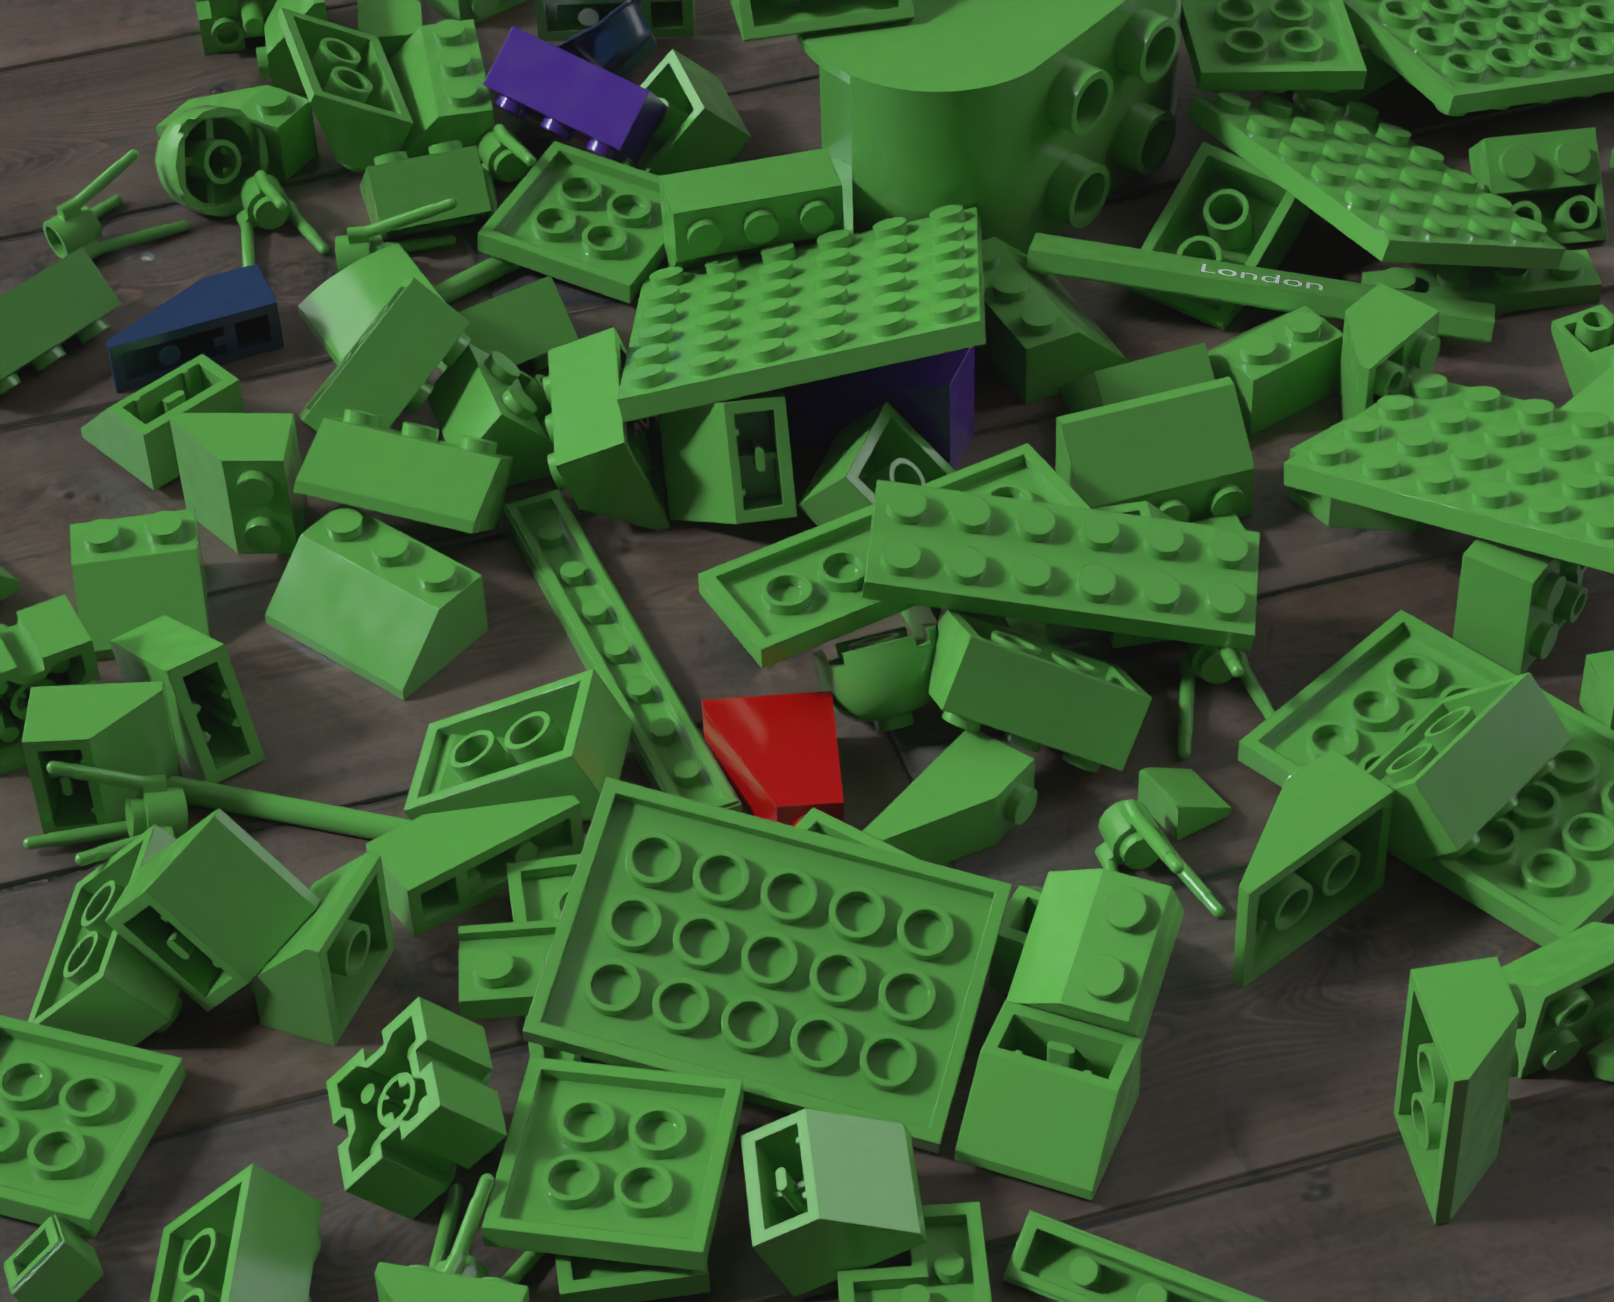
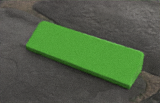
[1002,1210,1267,1302]

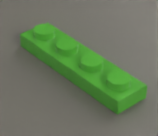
[1361,249,1602,313]

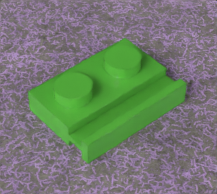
[458,919,559,1020]

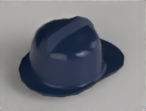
[556,0,658,77]

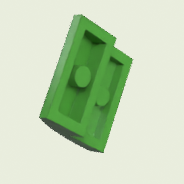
[298,243,444,366]

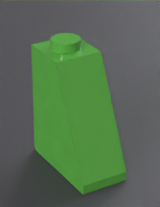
[109,615,266,783]

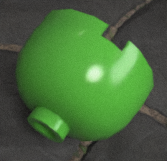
[155,105,269,217]
[811,623,938,732]

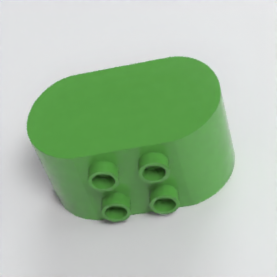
[796,0,1181,256]

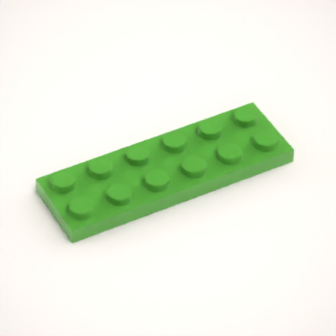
[698,443,1091,669]
[862,480,1260,651]

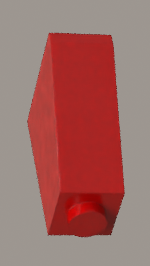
[702,691,844,827]

